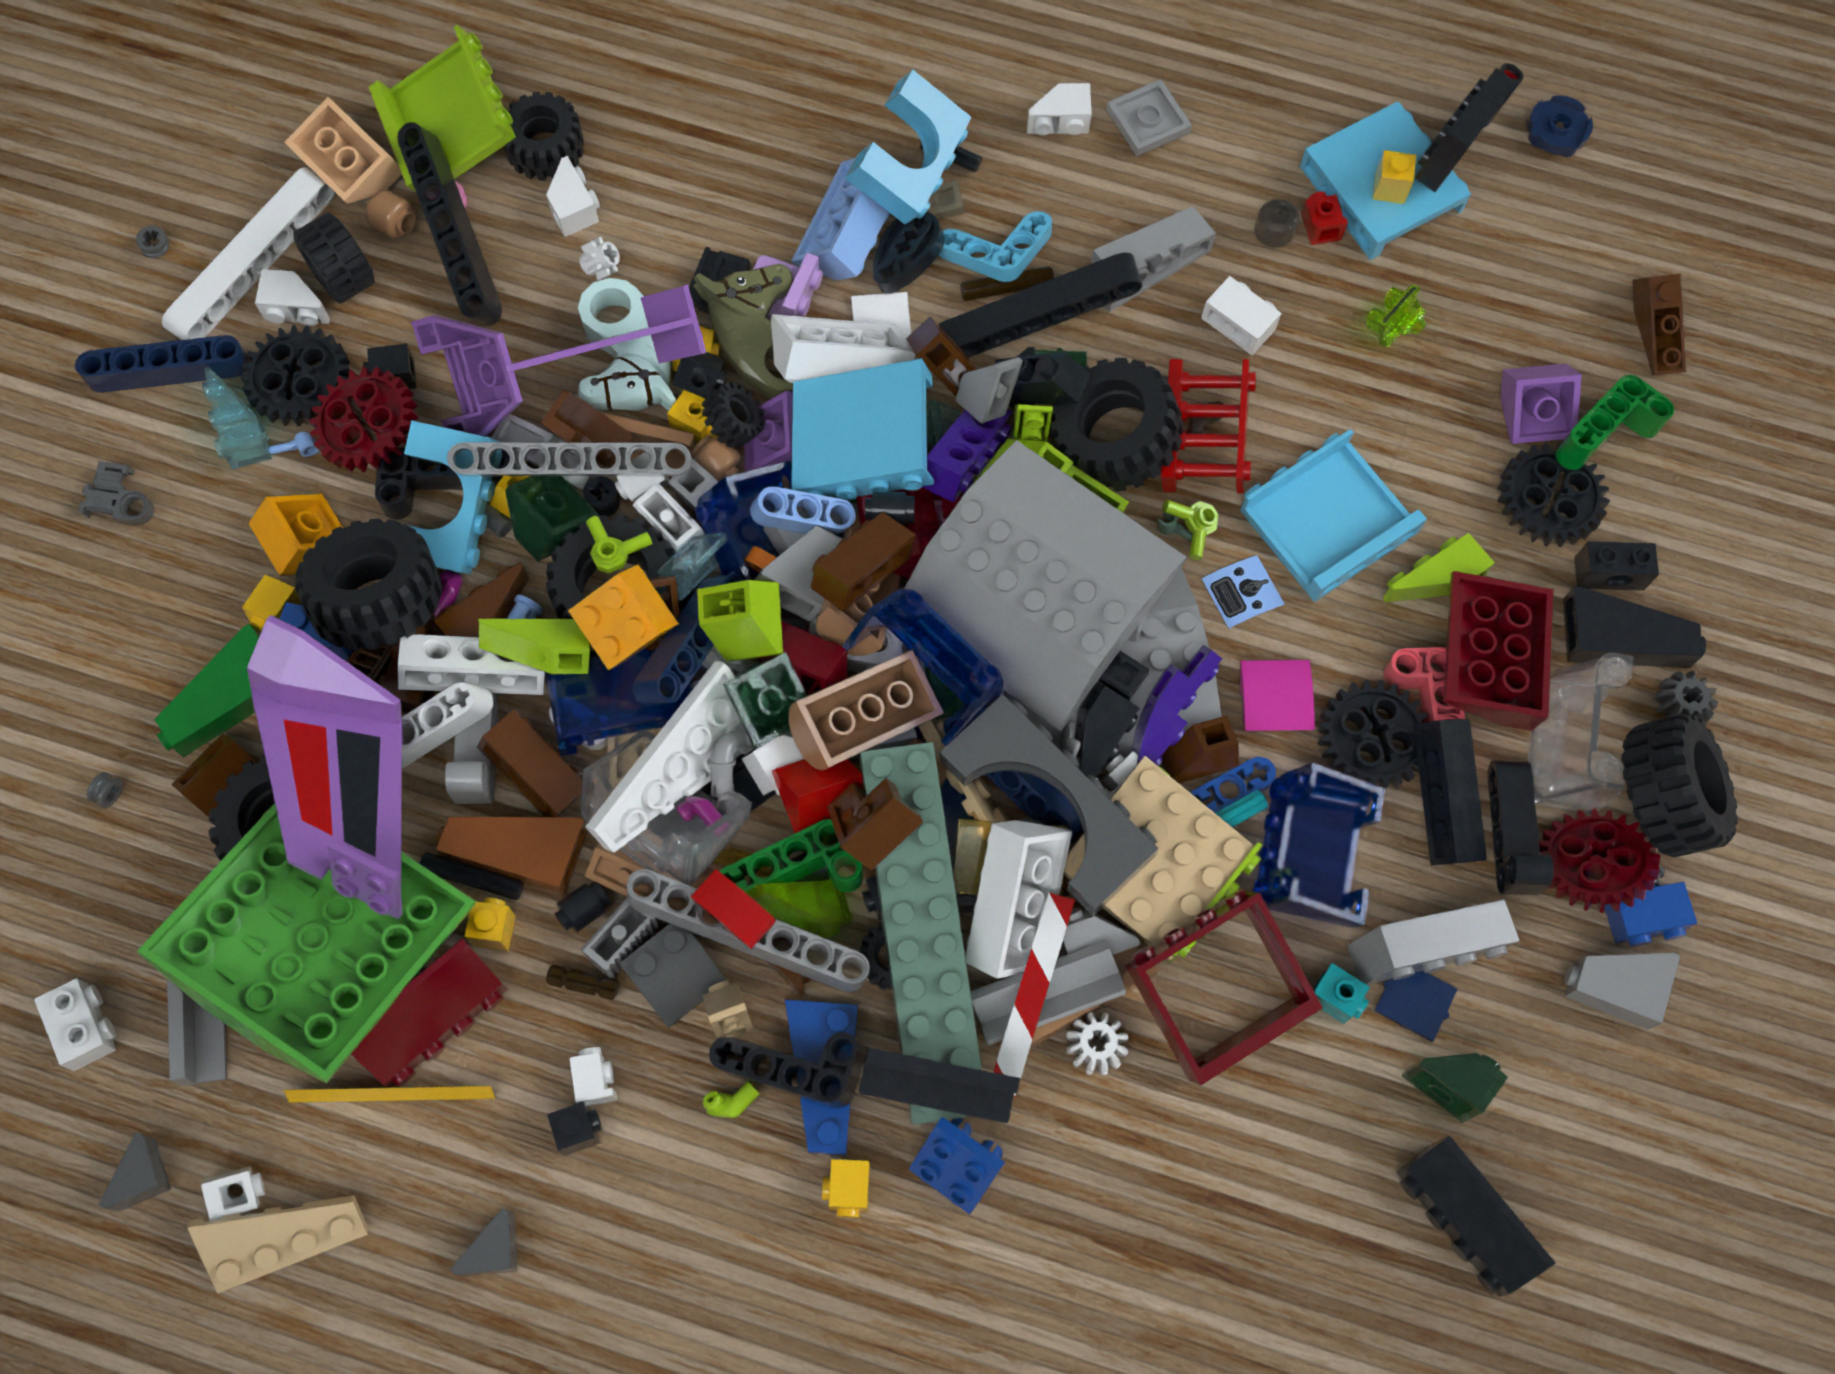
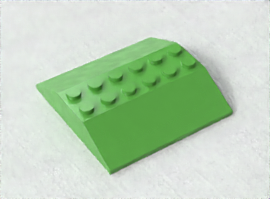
[137,804,476,1083]

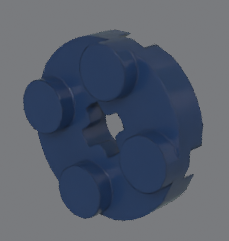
[1527,95,1593,157]

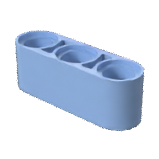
[750,487,856,537]

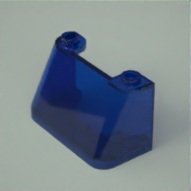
[545,649,694,757]

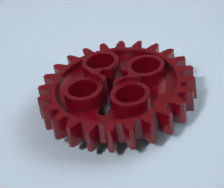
[309,367,419,473]
[1539,808,1660,913]

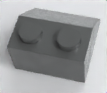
[619,924,726,1028]

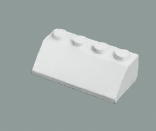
[771,314,915,383]
[965,820,1072,979]

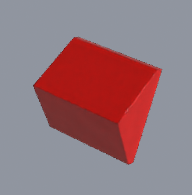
[771,759,863,833]

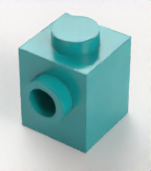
[1313,963,1370,1024]

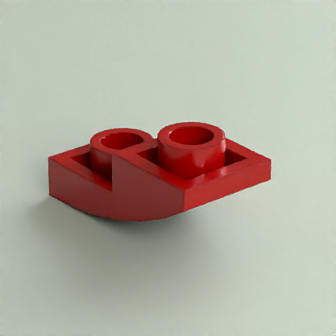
[690,869,776,949]

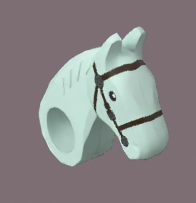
[578,278,676,411]

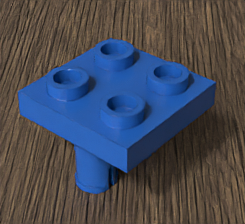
[909,1116,1005,1215]

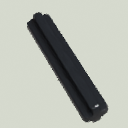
[419,852,524,900]

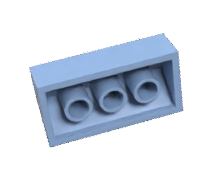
[791,158,890,281]

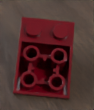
[756,621,847,704]

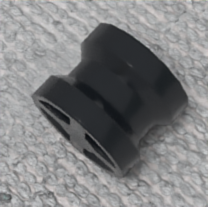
[583,476,620,517]

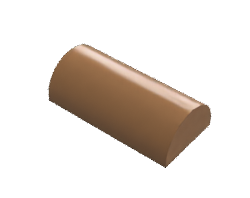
[816,512,901,656]
[789,650,944,770]

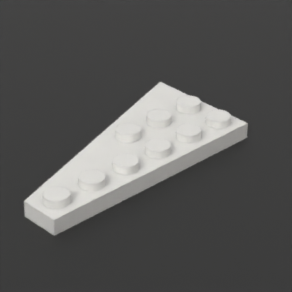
[585,661,777,852]

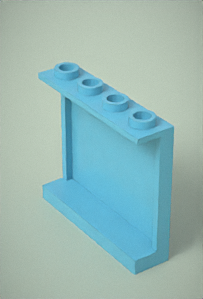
[1299,102,1471,260]
[792,358,934,501]
[1240,429,1427,602]

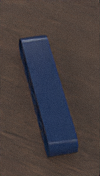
[75,335,249,393]
[633,573,744,706]
[943,701,1083,843]

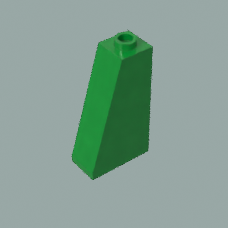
[154,624,259,757]

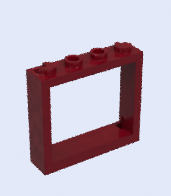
[1125,889,1323,1086]

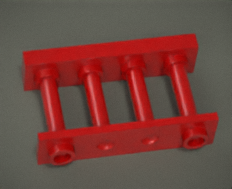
[1161,359,1256,493]

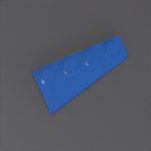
[785,1000,858,1156]

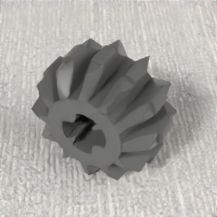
[1654,671,1719,723]

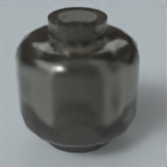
[1254,199,1299,248]

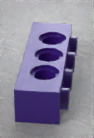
[922,409,1012,502]

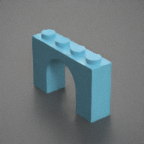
[845,69,971,224]
[402,420,502,574]

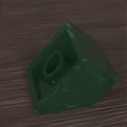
[505,476,599,562]
[723,652,807,749]
[1401,1053,1508,1123]

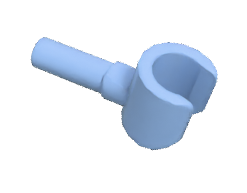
[269,432,319,457]

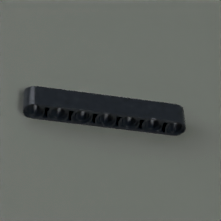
[397,122,502,326]
[938,252,1142,358]

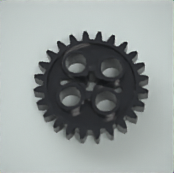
[240,325,350,427]
[1497,443,1610,547]
[1317,680,1428,792]

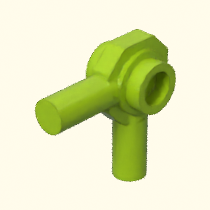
[1162,499,1219,560]
[586,516,652,573]

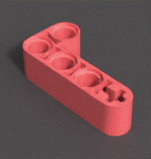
[1383,647,1465,723]

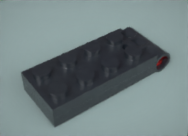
[1415,63,1524,192]

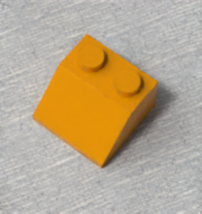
[248,494,343,576]

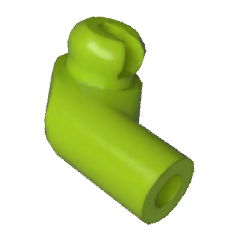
[703,1081,760,1118]

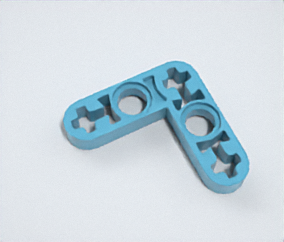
[939,211,1052,282]

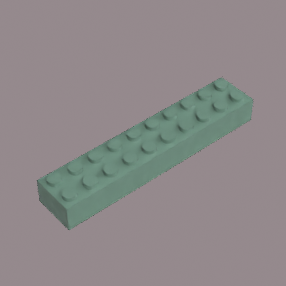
[859,742,982,1125]

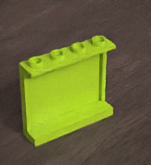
[369,25,516,192]

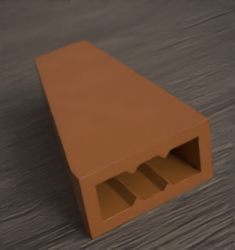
[435,817,588,895]

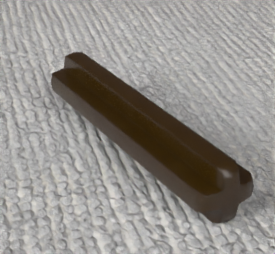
[960,266,1054,301]

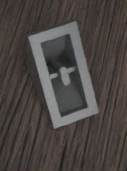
[98,1132,171,1212]
[450,1208,517,1277]

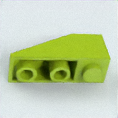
[1012,404,1053,442]
[1382,532,1495,603]
[479,619,590,674]

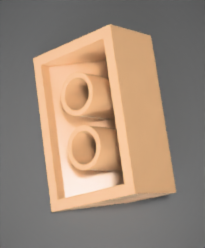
[284,97,402,204]

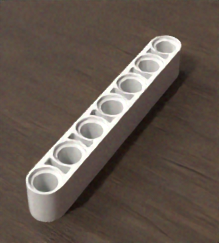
[162,167,335,340]

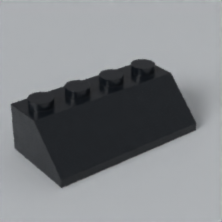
[1396,1135,1556,1297]

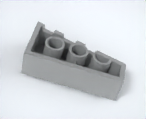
[1091,206,1216,313]
[1347,899,1520,985]

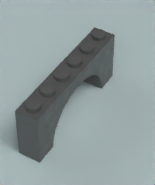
[940,694,1159,916]

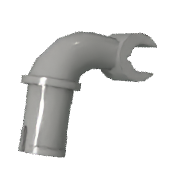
[707,721,764,799]

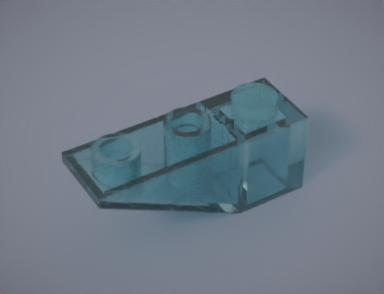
[202,367,272,469]

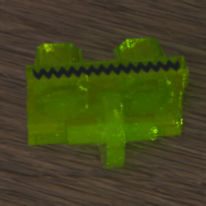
[1367,284,1426,348]

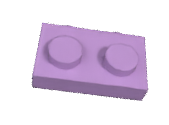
[753,253,823,321]

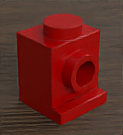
[1301,191,1348,246]

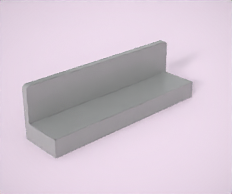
[970,940,1126,1045]
[167,978,227,1086]

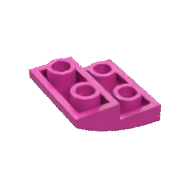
[1240,660,1315,731]

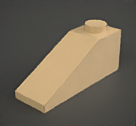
[702,981,754,1039]

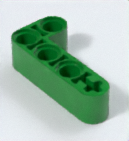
[1556,374,1675,470]
[719,819,864,901]

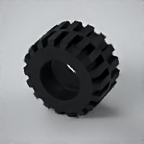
[504,92,584,181]
[293,212,375,304]

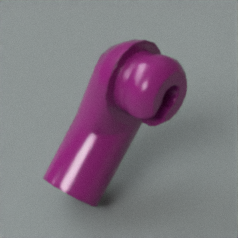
[431,570,463,617]
[677,796,727,834]

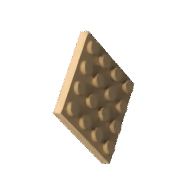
[1064,756,1254,961]

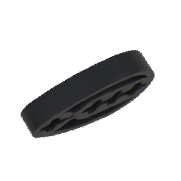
[873,212,945,294]

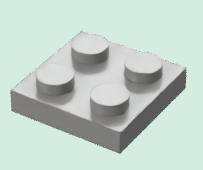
[1106,79,1192,157]

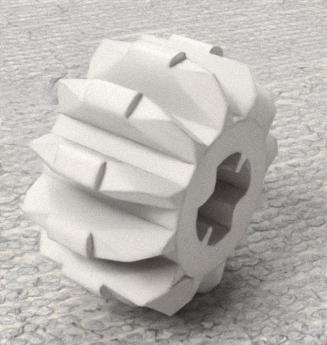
[1066,1012,1128,1076]

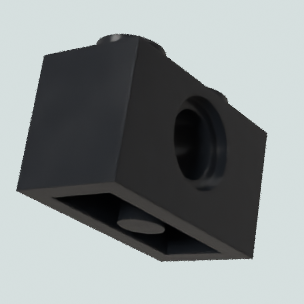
[1574,541,1659,590]

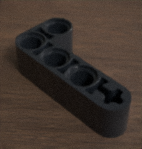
[375,447,510,520]
[1488,760,1554,895]
[709,1032,866,1109]

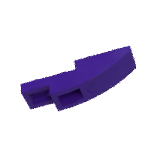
[1131,645,1222,766]

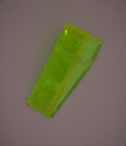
[745,880,852,939]

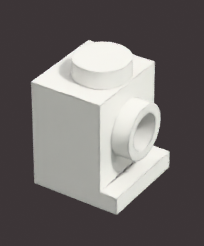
[569,1047,618,1106]
[201,1166,265,1221]

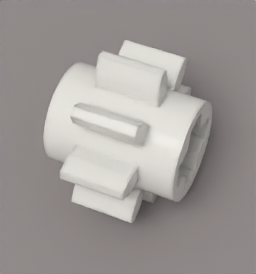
[580,237,620,281]

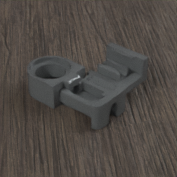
[78,461,154,525]

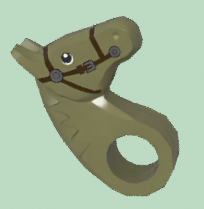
[693,264,794,399]

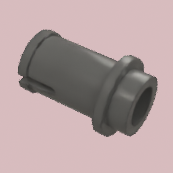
[484,501,513,538]

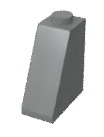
[755,526,842,622]
[1564,953,1681,1030]

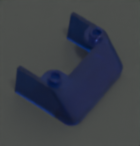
[842,589,1004,746]

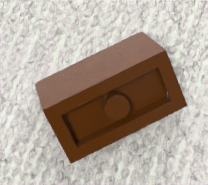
[171,733,257,817]

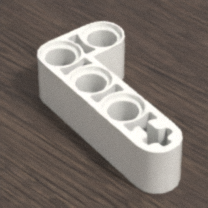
[402,682,493,769]

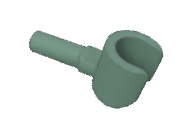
[1158,513,1193,542]

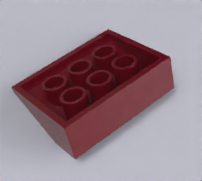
[1443,571,1554,731]
[351,939,507,1088]

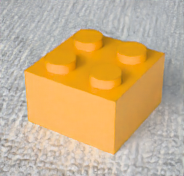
[568,564,678,670]

